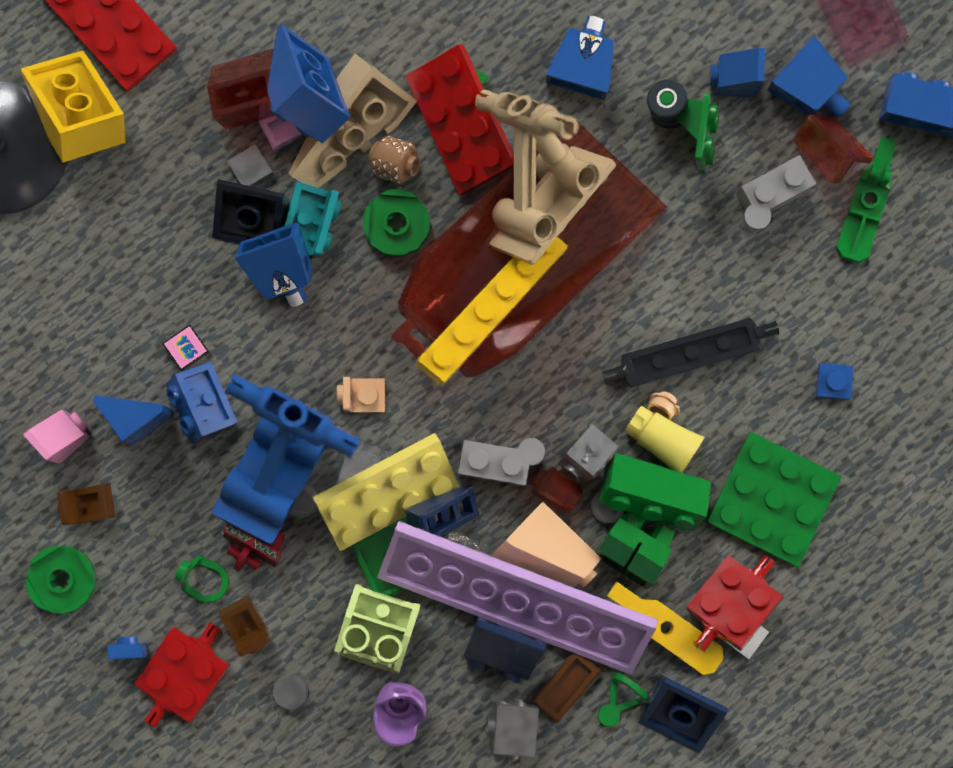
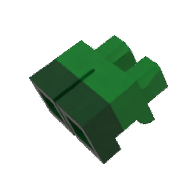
[595,512,675,589]

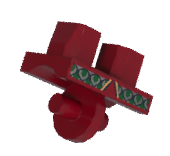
[223,523,285,572]

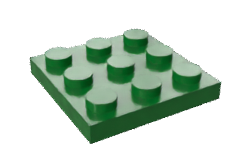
[706,431,842,567]

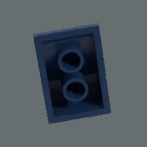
[463,617,546,684]

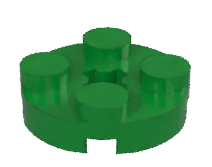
[363,189,430,257]
[26,546,96,614]

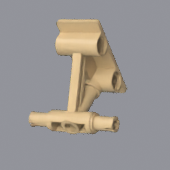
[475,90,616,265]

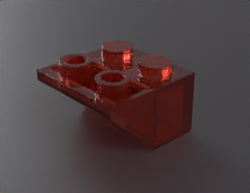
[207,48,275,130]

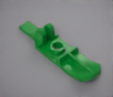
[836,136,898,264]

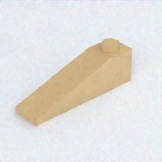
[289,54,417,188]

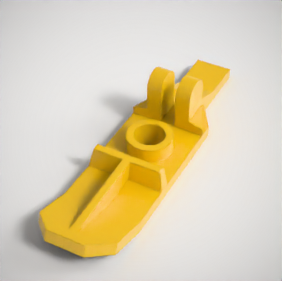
[607,582,724,675]

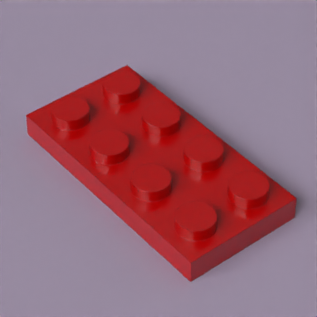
[45,0,178,92]
[405,44,514,195]

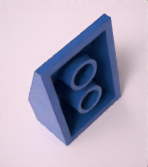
[267,24,350,144]

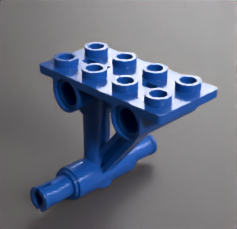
[212,374,361,545]

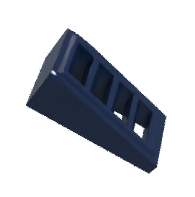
[405,484,479,537]

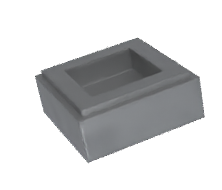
[227,144,273,187]

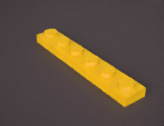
[415,237,568,387]

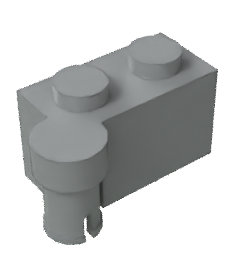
[736,155,816,232]
[458,438,545,487]

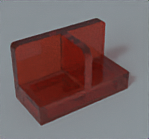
[793,114,874,183]

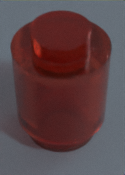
[531,465,583,513]

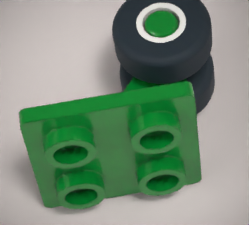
[647,79,719,174]

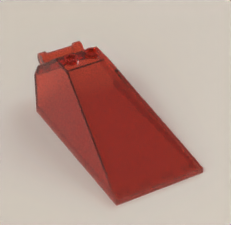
[390,116,667,386]

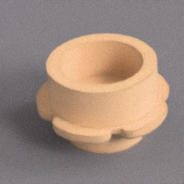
[647,392,680,421]

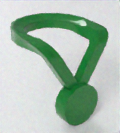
[174,555,230,603]
[597,673,650,727]

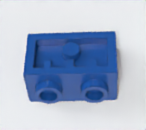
[166,362,238,444]

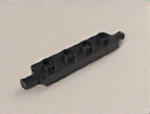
[602,317,779,388]

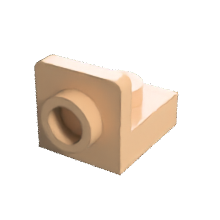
[337,377,385,413]

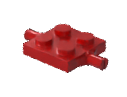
[686,555,783,652]
[134,622,231,727]

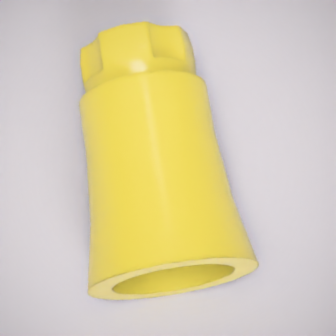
[625,406,705,473]

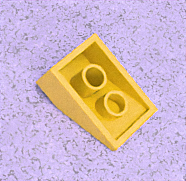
[21,50,126,162]

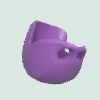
[373,682,427,746]

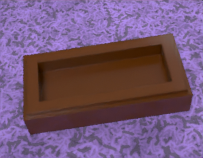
[531,652,601,723]

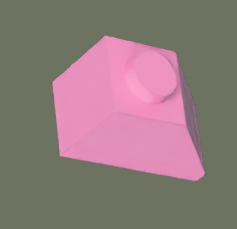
[23,410,90,464]

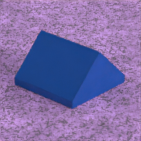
[93,395,173,445]

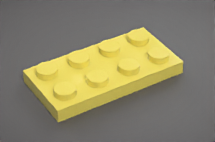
[313,433,460,551]

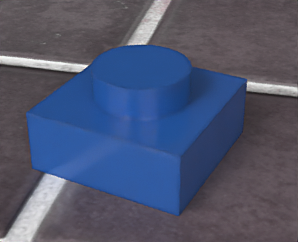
[816,363,853,400]
[107,636,147,659]

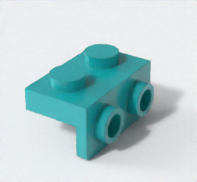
[282,181,341,258]

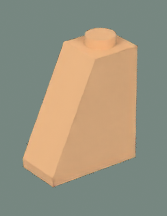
[491,502,602,588]

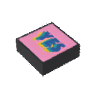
[162,324,210,372]

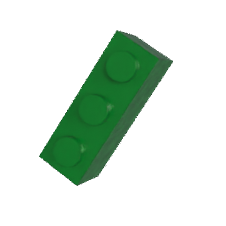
[599,453,711,531]

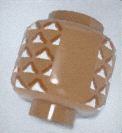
[368,136,421,184]

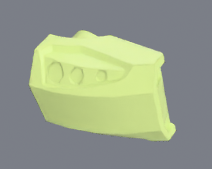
[334,584,421,673]

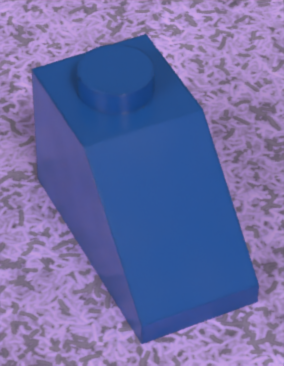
[709,48,766,97]

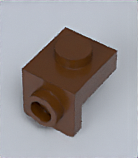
[57,484,115,525]
[218,595,270,657]

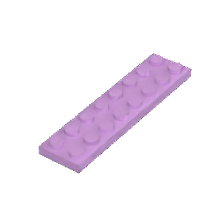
[377,521,657,675]

